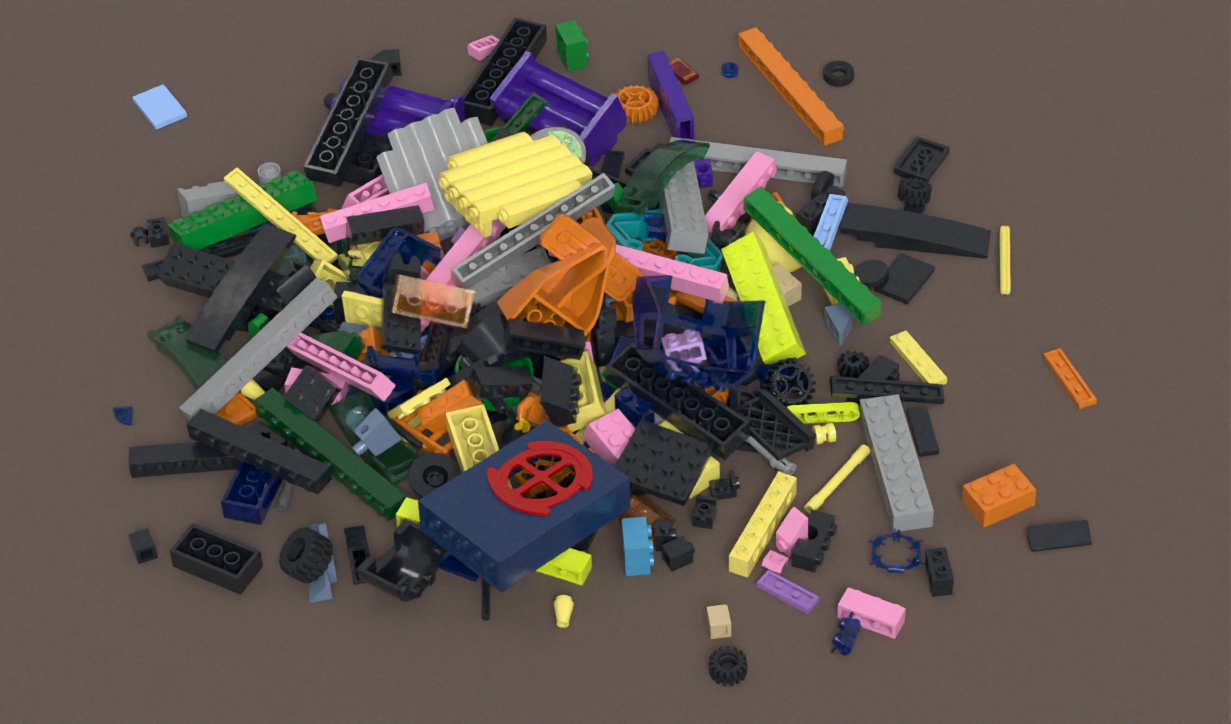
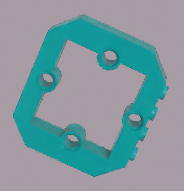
[606,209,724,289]

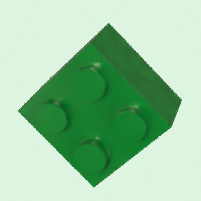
[555,20,589,72]

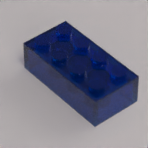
[221,462,283,525]

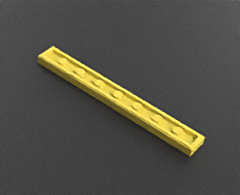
[224,167,338,264]

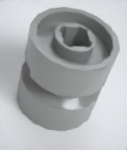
[257,162,282,184]

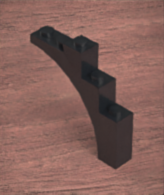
[590,292,617,367]

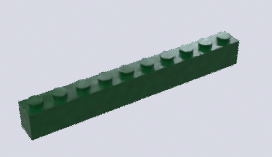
[255,388,407,521]

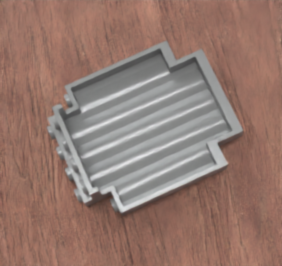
[377,108,488,241]

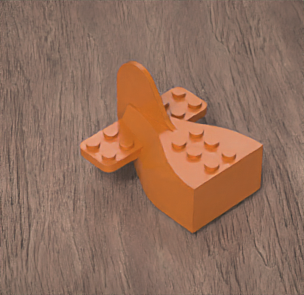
[497,214,643,360]

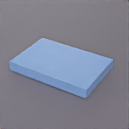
[132,84,187,130]

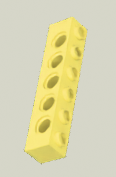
[729,471,797,578]

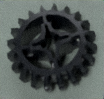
[764,358,816,407]

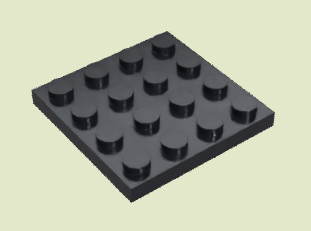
[614,419,714,506]

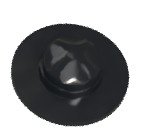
[409,453,462,498]

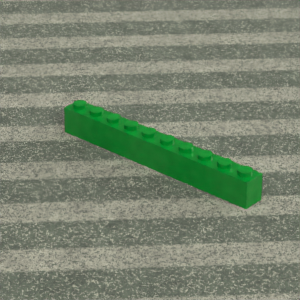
[743,186,882,326]

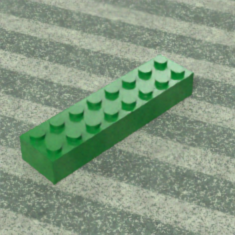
[168,171,317,250]

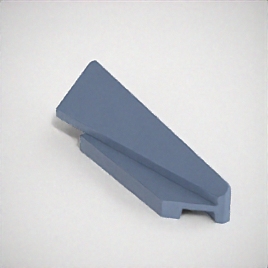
[309,522,337,603]

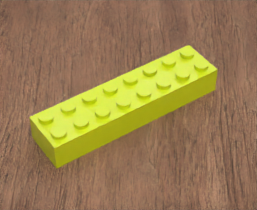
[721,231,806,369]

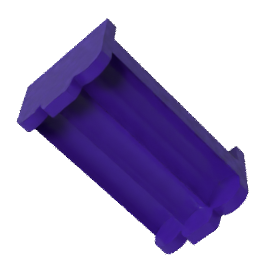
[489,51,627,166]
[330,75,465,137]

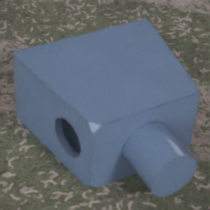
[352,408,401,456]

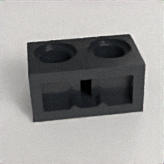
[924,547,954,597]

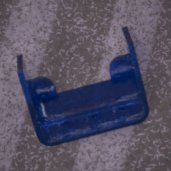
[357,228,443,299]

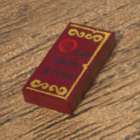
[669,56,699,85]

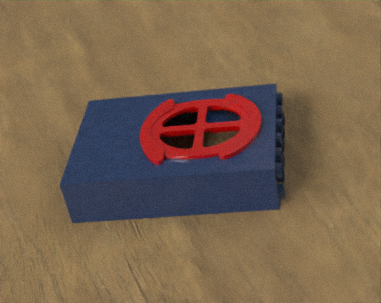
[418,420,630,593]

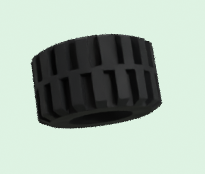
[279,527,333,584]

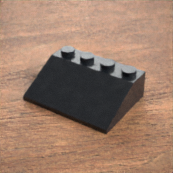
[344,132,393,186]

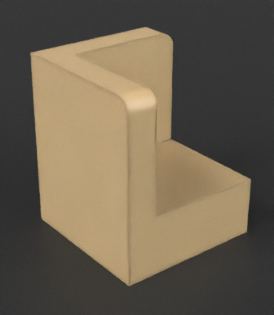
[706,604,731,639]

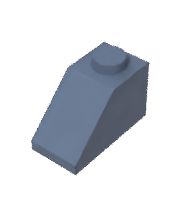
[824,303,854,346]

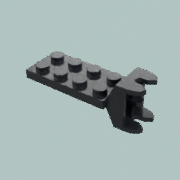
[381,253,421,355]

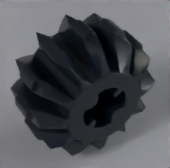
[837,350,870,378]

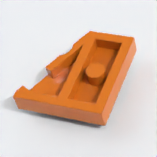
[291,212,331,236]

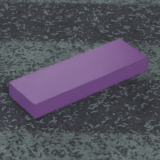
[756,570,820,614]

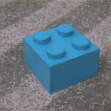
[622,517,654,576]

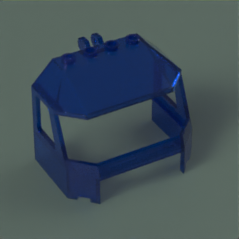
[632,275,766,392]

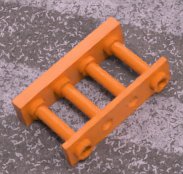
[393,390,453,457]

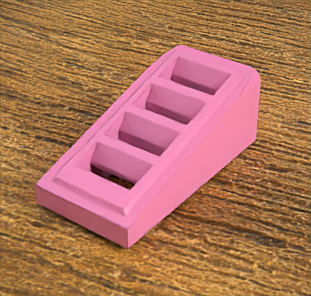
[467,35,500,61]

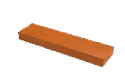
[1043,348,1097,409]

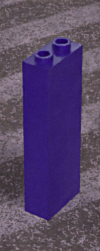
[648,51,694,140]

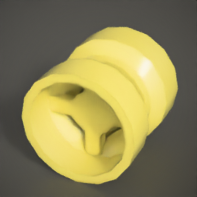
[812,422,836,445]

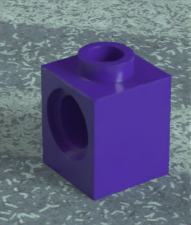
[693,159,713,188]

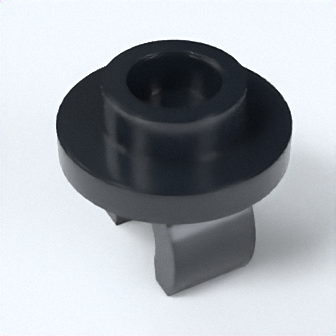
[130,227,149,246]

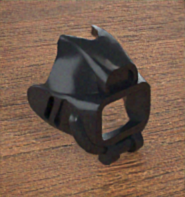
[709,221,746,247]

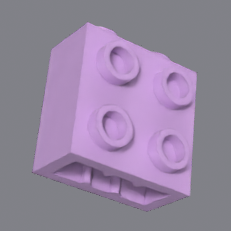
[661,329,706,368]

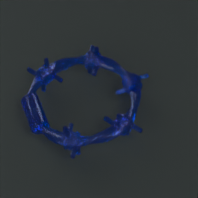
[868,528,924,573]

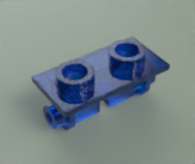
[831,612,861,656]

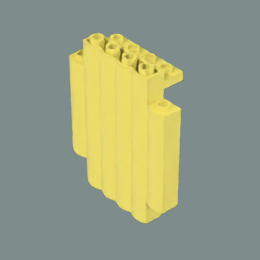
[439,132,592,238]

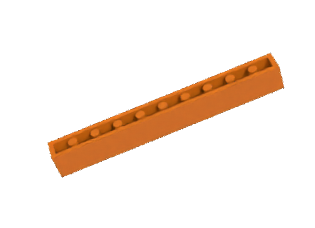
[738,27,844,146]

